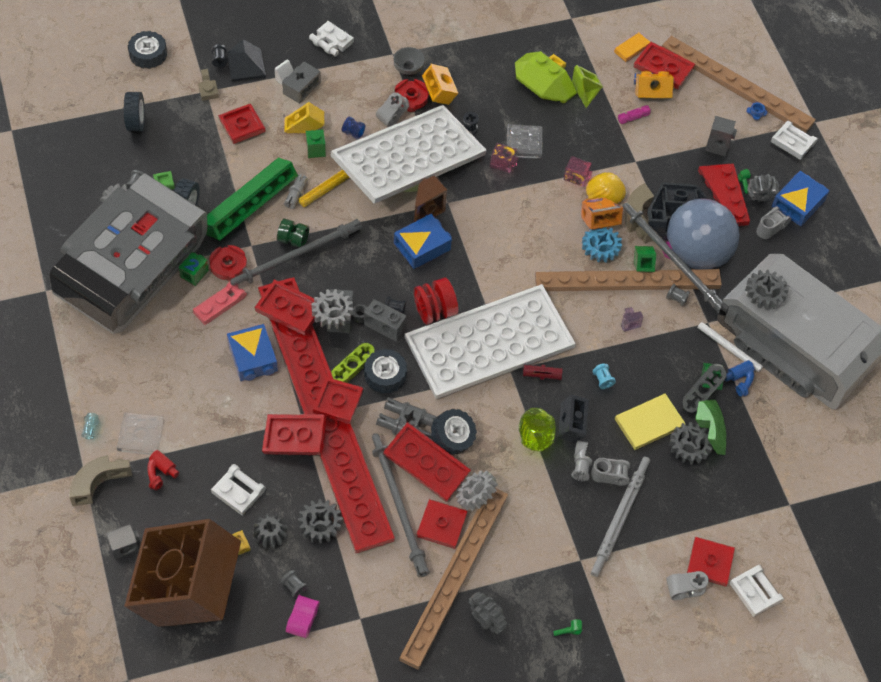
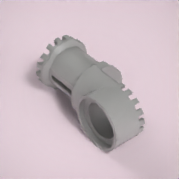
[572,440,592,481]

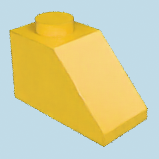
[284,102,324,133]

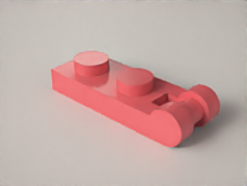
[193,282,247,325]

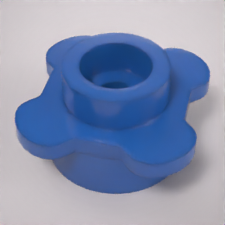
[746,102,767,120]

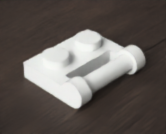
[771,121,818,160]
[211,464,266,516]
[729,565,784,617]

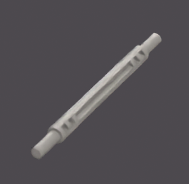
[590,457,650,577]

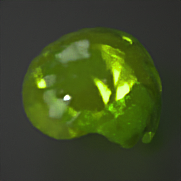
[519,407,556,452]

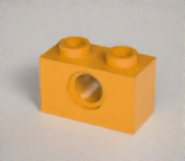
[422,64,458,105]
[635,71,674,98]

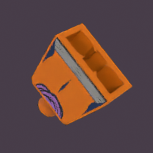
[581,198,623,230]

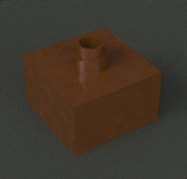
[124,519,241,627]

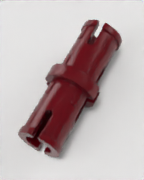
[523,364,563,380]

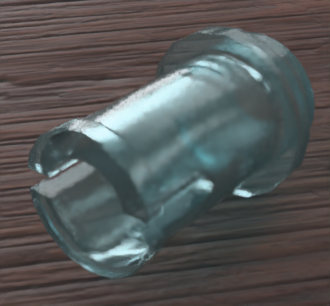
[81,413,100,440]

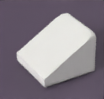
[275,59,294,85]

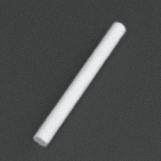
[697,322,763,372]

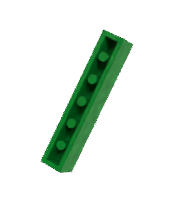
[206,157,298,241]

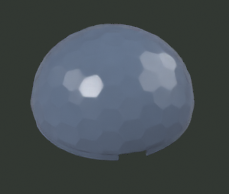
[667,199,740,270]

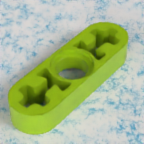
[331,343,374,383]

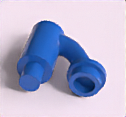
[724,360,755,397]

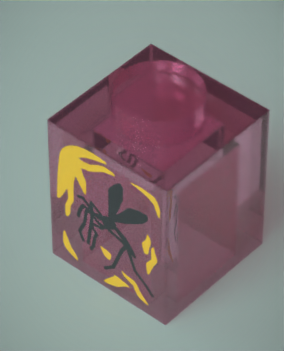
[490,143,519,173]
[563,156,593,187]

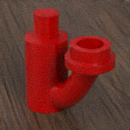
[147,450,180,491]

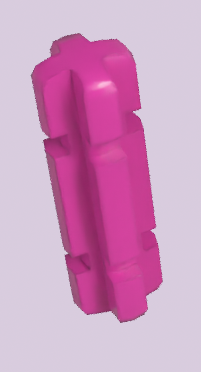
[618,105,651,124]

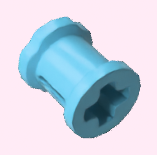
[592,364,616,389]

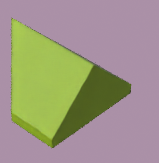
[572,65,603,108]

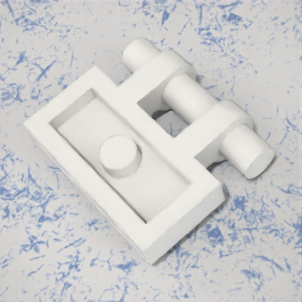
[309,21,354,57]

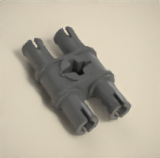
[376,397,437,441]

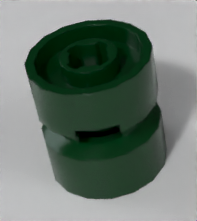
[277,218,310,248]

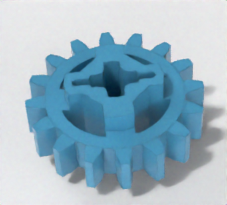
[582,227,622,263]

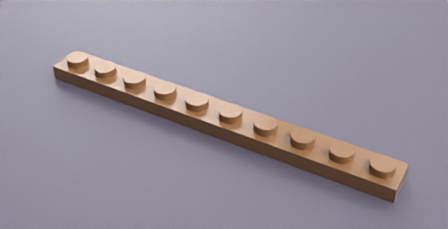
[662,35,816,133]
[535,269,722,291]
[399,488,508,670]

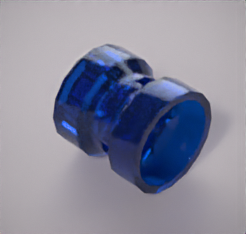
[341,116,366,140]

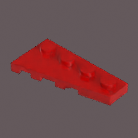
[698,164,750,226]

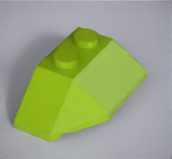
[515,51,577,103]

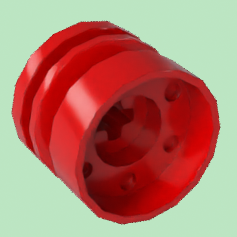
[414,277,459,325]

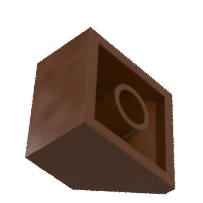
[414,175,447,222]

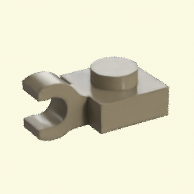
[198,69,219,101]

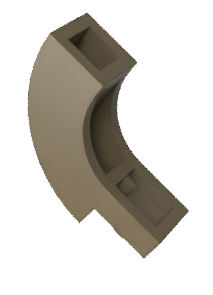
[625,183,654,244]
[69,455,132,506]

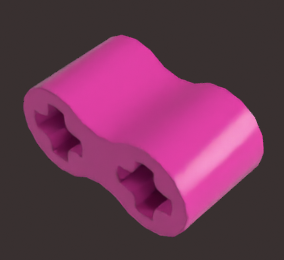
[286,595,320,639]

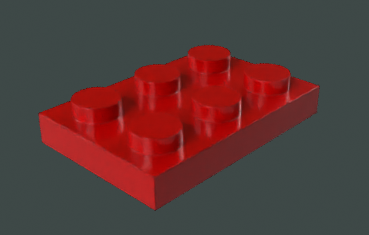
[633,42,695,90]
[254,279,322,335]
[262,414,327,455]

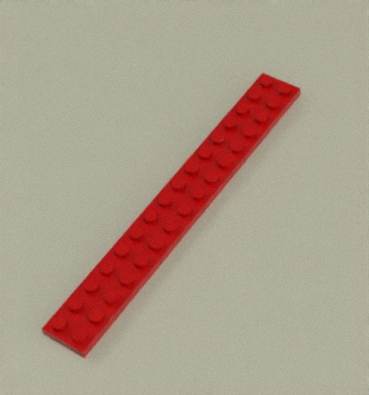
[258,277,395,554]

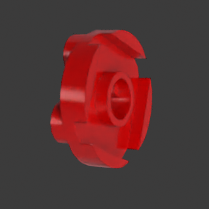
[394,79,429,112]
[209,245,247,282]

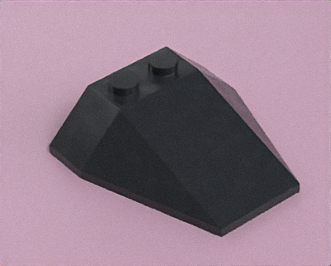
[647,182,708,241]

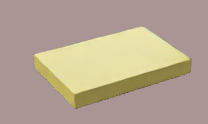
[615,394,686,450]

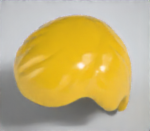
[586,172,626,204]

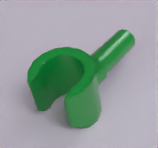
[738,169,751,194]
[553,619,582,636]

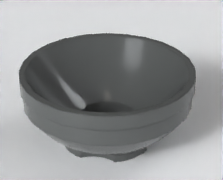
[393,47,425,75]

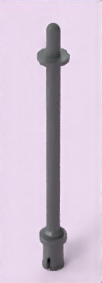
[622,203,728,314]
[230,219,362,286]
[372,433,430,577]

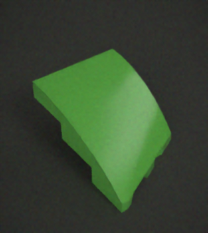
[695,400,726,455]

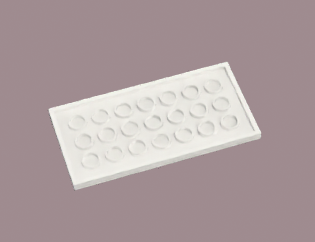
[330,105,487,204]
[405,284,576,399]

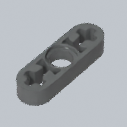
[682,364,726,412]

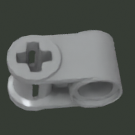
[376,93,409,127]
[756,206,791,239]
[590,458,630,486]
[666,571,708,600]

